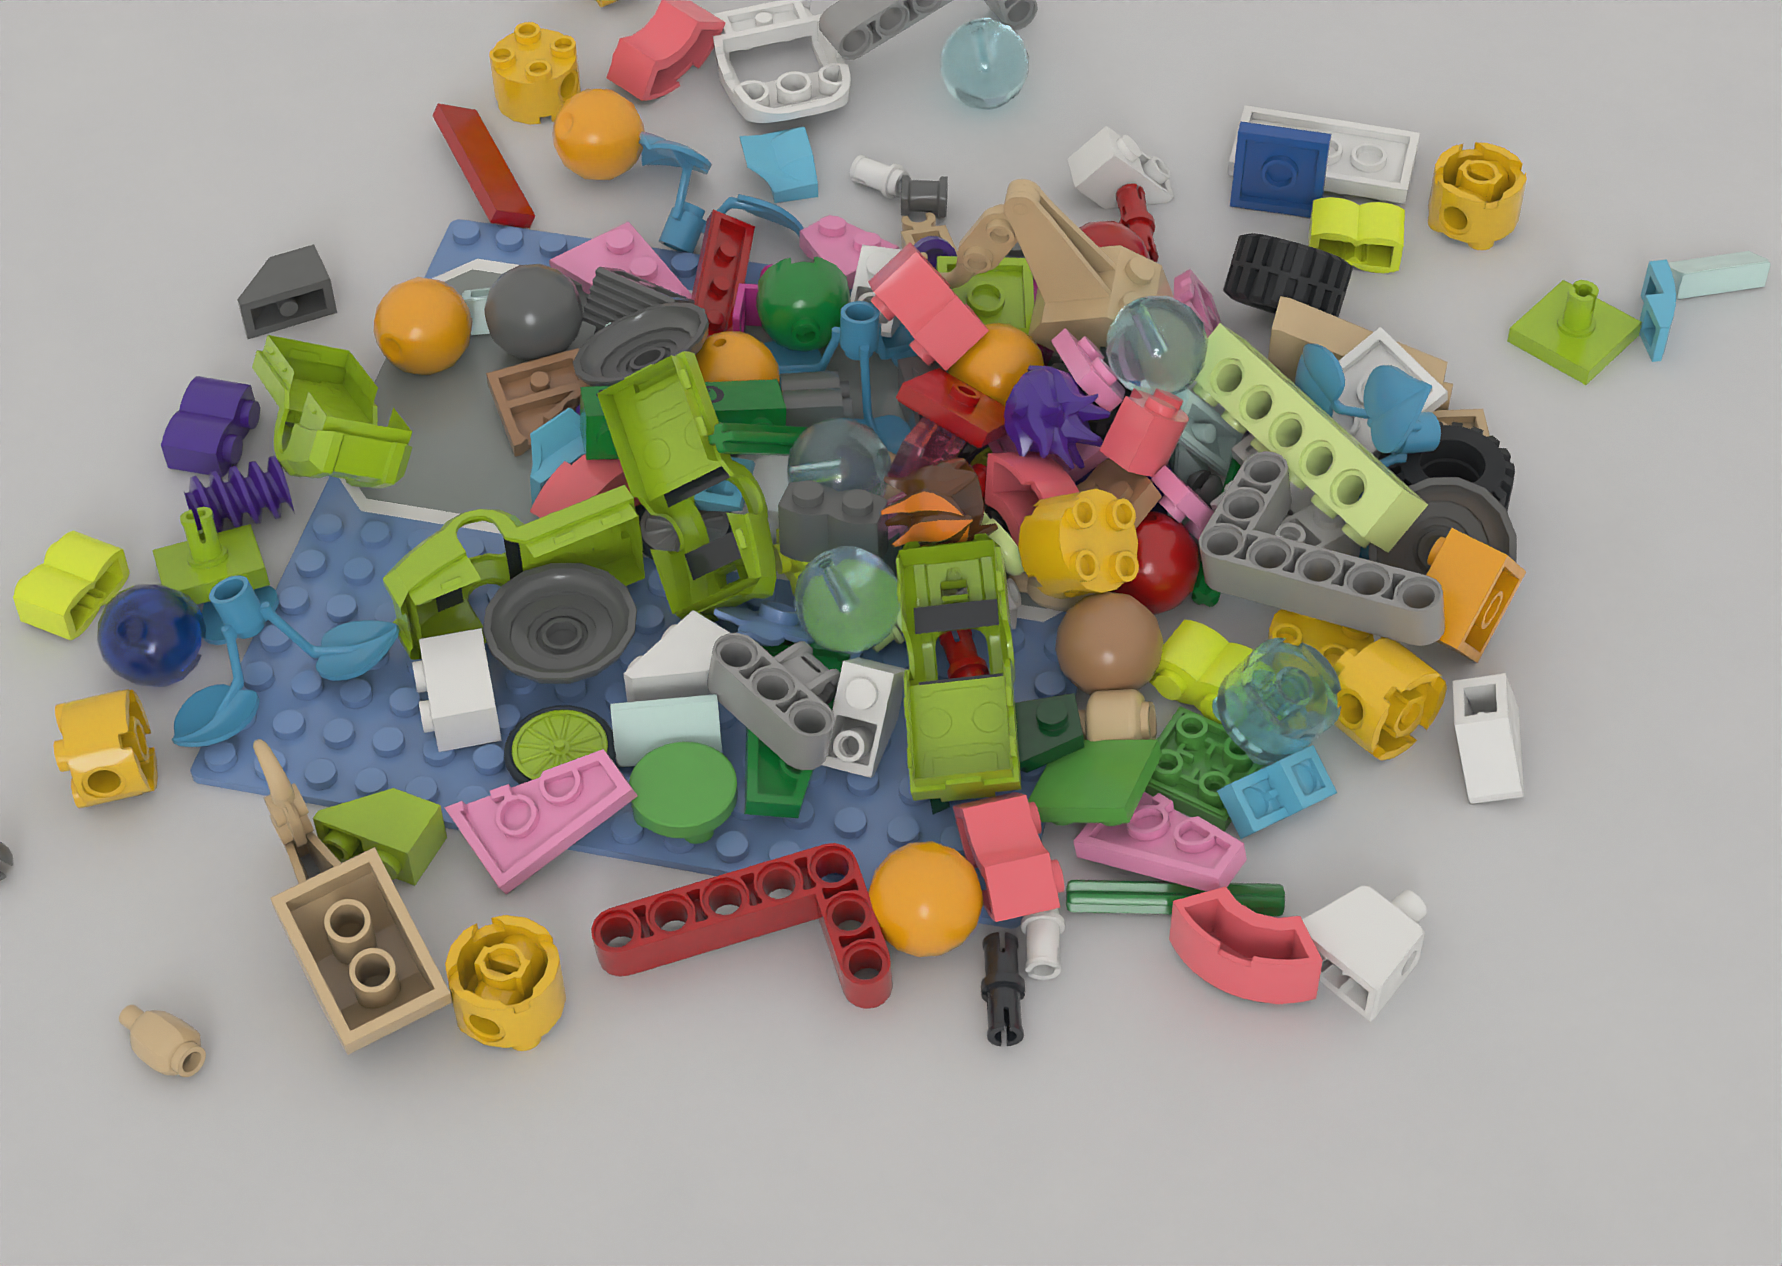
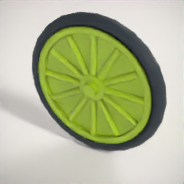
[504,705,616,784]

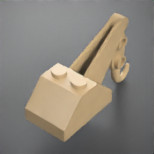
[921,179,1177,381]
[253,739,452,1055]

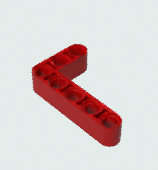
[591,843,893,1009]

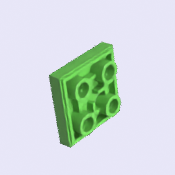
[1144,706,1274,832]
[1028,739,1162,826]

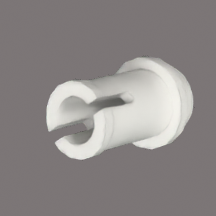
[850,154,909,199]
[1021,908,1065,980]

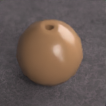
[1055,592,1163,696]

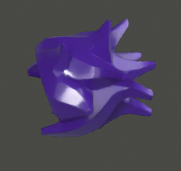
[1004,365,1111,470]

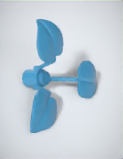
[639,132,804,254]
[764,301,918,464]
[1295,343,1441,560]
[171,575,400,747]

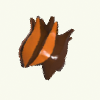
[881,457,998,547]

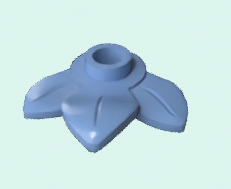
[714,600,816,647]

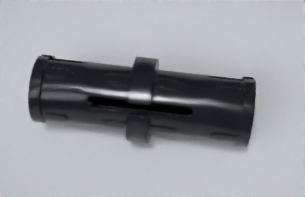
[981,932,1025,1046]

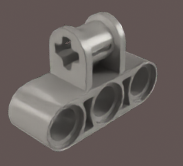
[707,633,840,770]

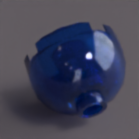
[97,584,206,687]

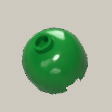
[756,257,851,352]

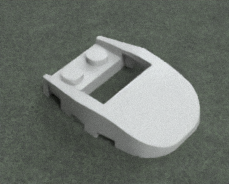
[713,0,851,123]

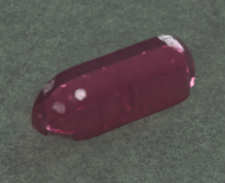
[887,417,969,478]

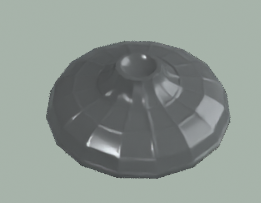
[573,302,709,387]
[1369,477,1517,575]
[483,563,637,684]

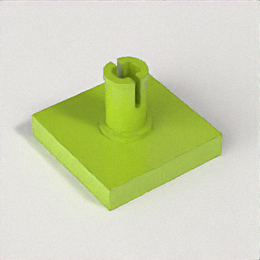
[936,256,1034,335]
[1507,280,1642,385]
[152,507,270,612]

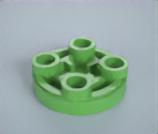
[629,742,738,844]

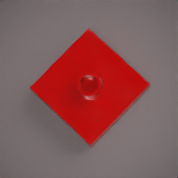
[896,368,1007,448]

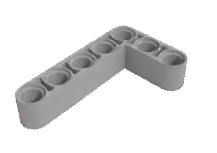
[819,0,1038,60]
[1199,451,1445,646]

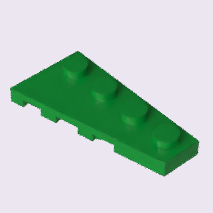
[744,640,853,818]

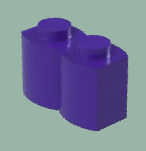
[161,376,260,477]

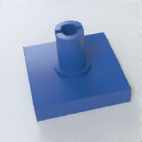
[1230,121,1331,218]

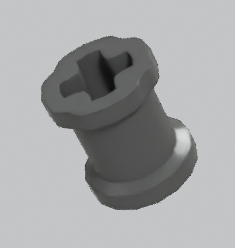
[901,175,948,217]

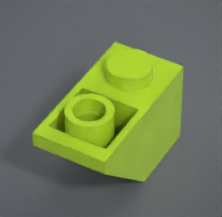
[313,788,447,886]

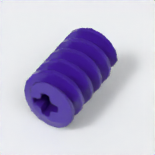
[184,456,295,533]

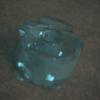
[1212,638,1341,765]

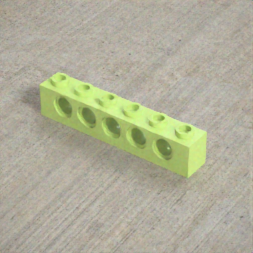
[1183,323,1428,553]

